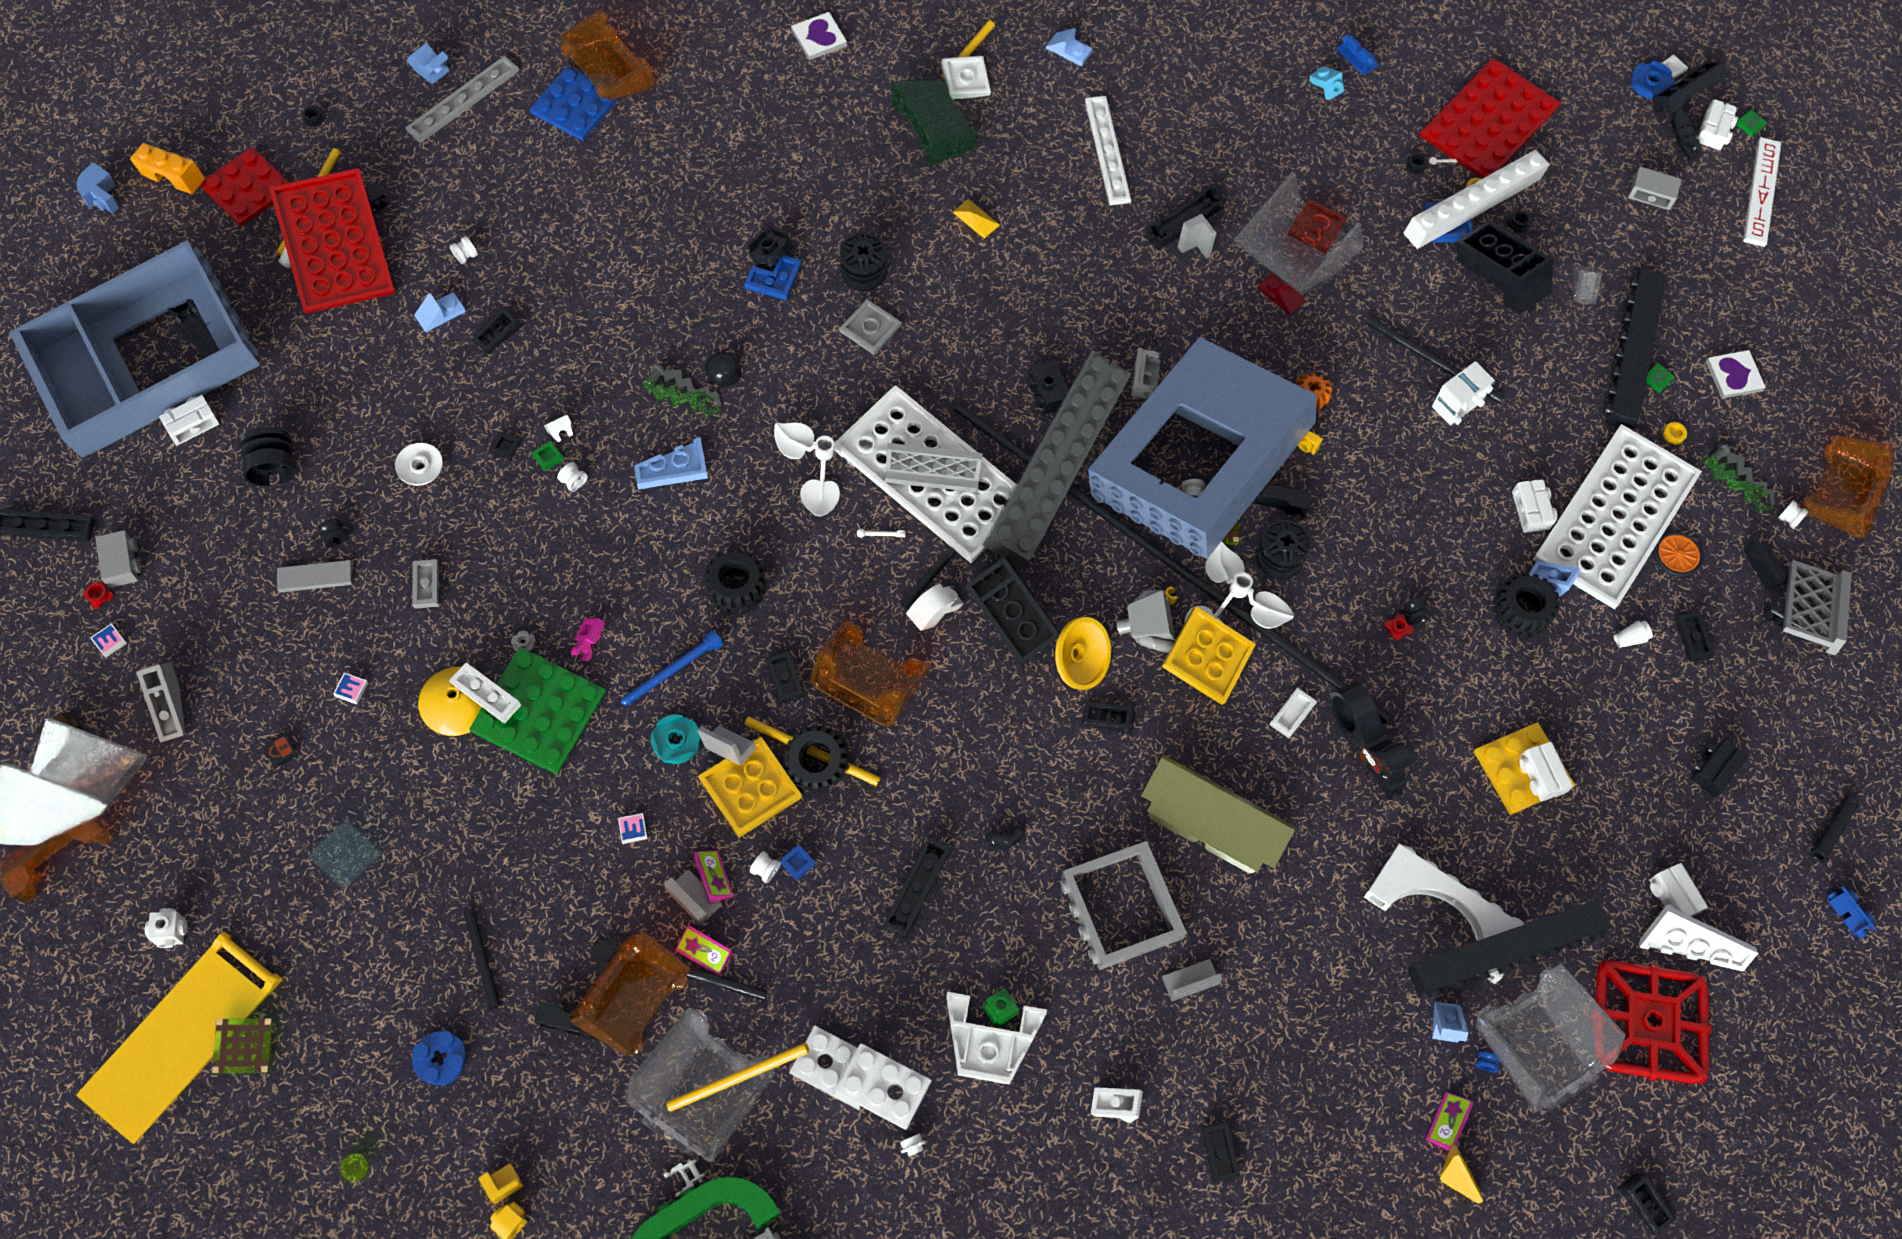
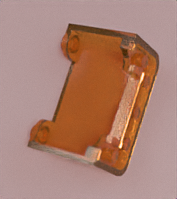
[559,9,655,101]
[1803,435,1892,539]
[811,619,929,727]
[0,804,115,905]
[568,930,691,1056]

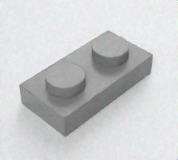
[412,559,439,608]

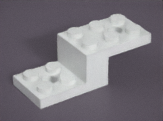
[789,1026,931,1130]

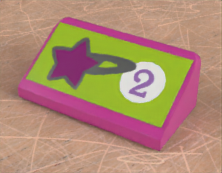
[694,851,734,904]
[675,925,733,976]
[1426,1092,1474,1151]

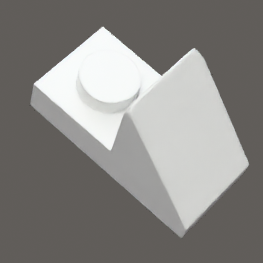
[1091,1088,1143,1123]

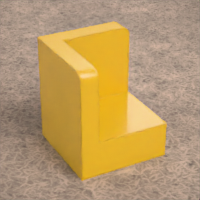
[478,1164,524,1205]

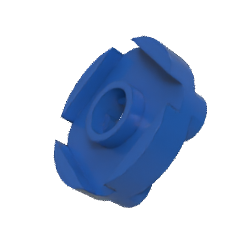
[1631,61,1675,100]
[412,1031,467,1086]

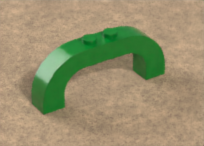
[631,1177,781,1239]

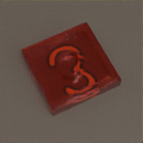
[1288,199,1348,254]

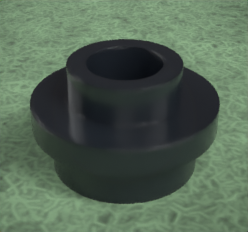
[302,106,325,127]
[1405,153,1427,174]
[1508,211,1530,232]

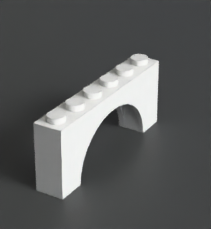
[1364,844,1525,984]

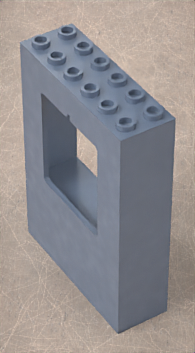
[9,240,260,458]
[1088,337,1317,559]

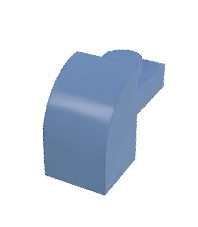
[406,43,450,84]
[77,162,119,214]

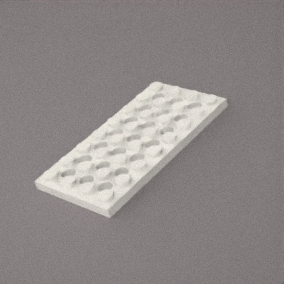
[835,385,1015,563]
[1533,424,1702,609]

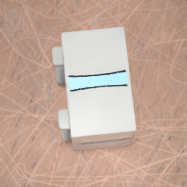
[1432,361,1495,425]

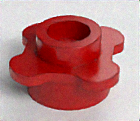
[83,582,113,609]
[1384,614,1413,640]

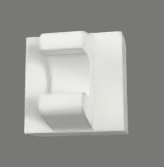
[544,415,573,442]

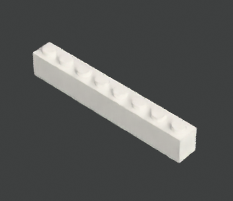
[1403,150,1550,249]

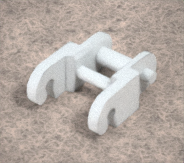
[664,1159,705,1198]

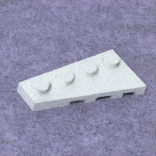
[1639,905,1758,971]

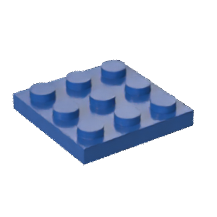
[530,66,620,141]

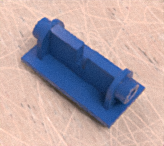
[1336,34,1379,75]
[1827,886,1876,939]

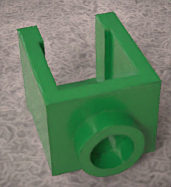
[982,988,1019,1028]

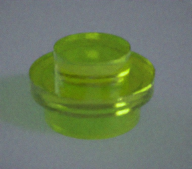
[340,1154,368,1182]

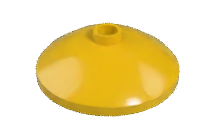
[1055,617,1111,690]
[418,667,482,736]

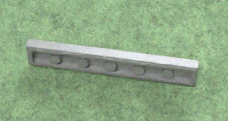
[405,56,519,143]

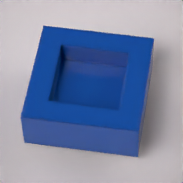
[780,844,816,881]

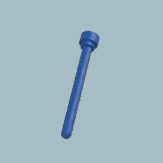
[621,629,724,706]

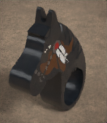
[1330,682,1412,801]

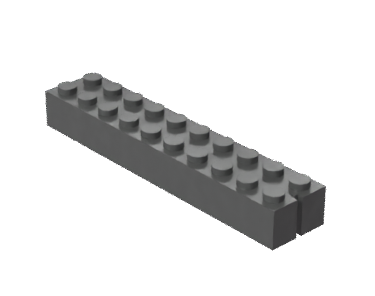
[982,350,1131,569]

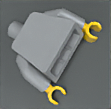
[1116,587,1178,653]

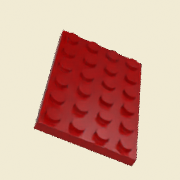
[1420,58,1561,179]
[269,168,395,314]

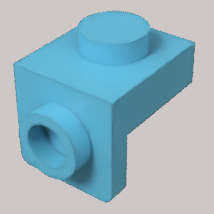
[1309,67,1344,100]

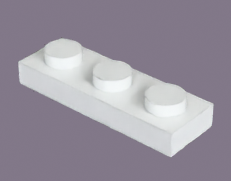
[449,663,521,724]

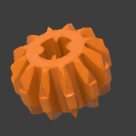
[1295,372,1332,410]

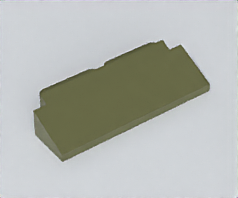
[1141,755,1296,873]

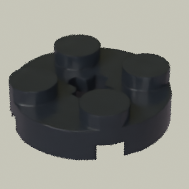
[748,228,793,266]

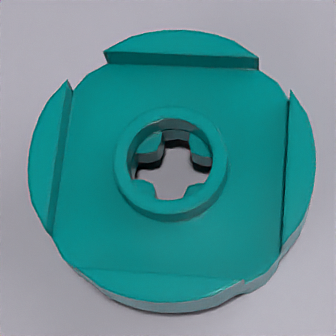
[651,714,701,764]

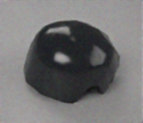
[705,352,742,387]

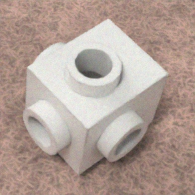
[145,908,187,948]

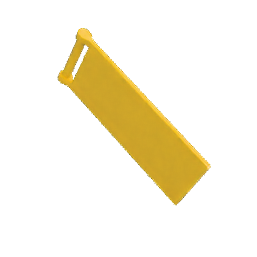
[77,932,283,1144]

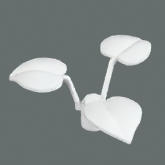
[774,423,872,516]
[1185,541,1294,628]

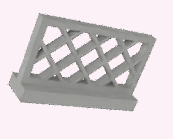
[885,443,983,493]
[1783,560,1852,655]

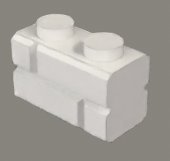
[1698,100,1738,150]
[159,395,219,446]
[1512,479,1557,532]
[1519,742,1573,802]
[1649,863,1708,917]

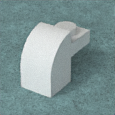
[906,584,964,631]

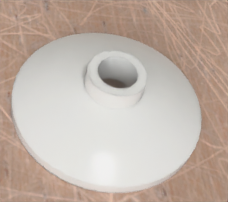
[395,443,443,486]

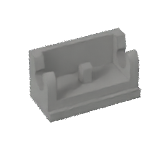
[1131,348,1160,399]

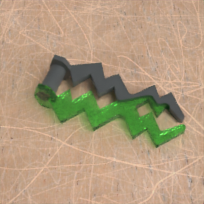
[643,364,721,418]
[1704,444,1775,512]

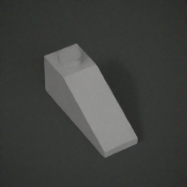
[136,662,186,743]

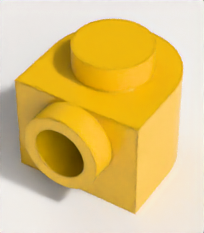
[490,1202,528,1239]

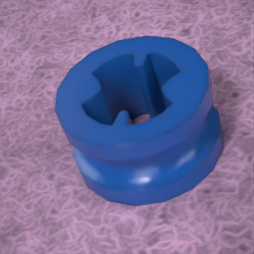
[1475,1052,1501,1073]

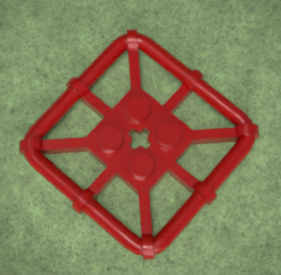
[1593,960,1712,1084]

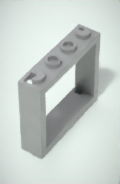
[1060,841,1187,970]

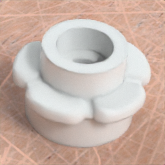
[900,1134,926,1156]

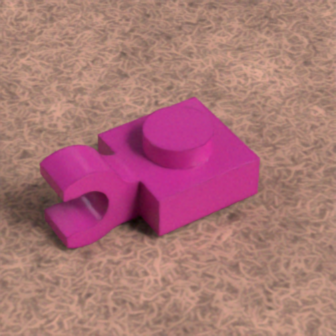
[571,618,605,661]

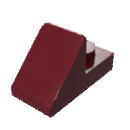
[1257,272,1305,316]

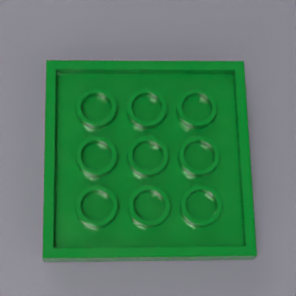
[469,647,606,775]

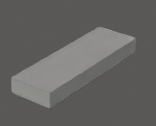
[277,560,352,593]

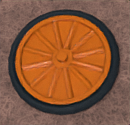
[1654,532,1703,577]

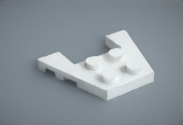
[946,992,1047,1085]

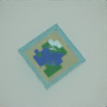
[308,820,382,890]

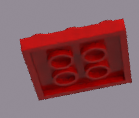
[200,147,289,227]

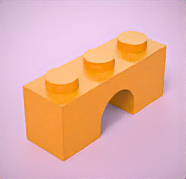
[130,143,205,195]

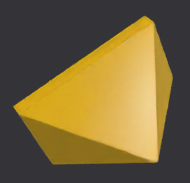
[953,199,1000,239]
[1440,1144,1483,1204]

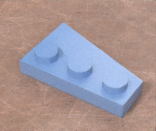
[634,437,708,489]

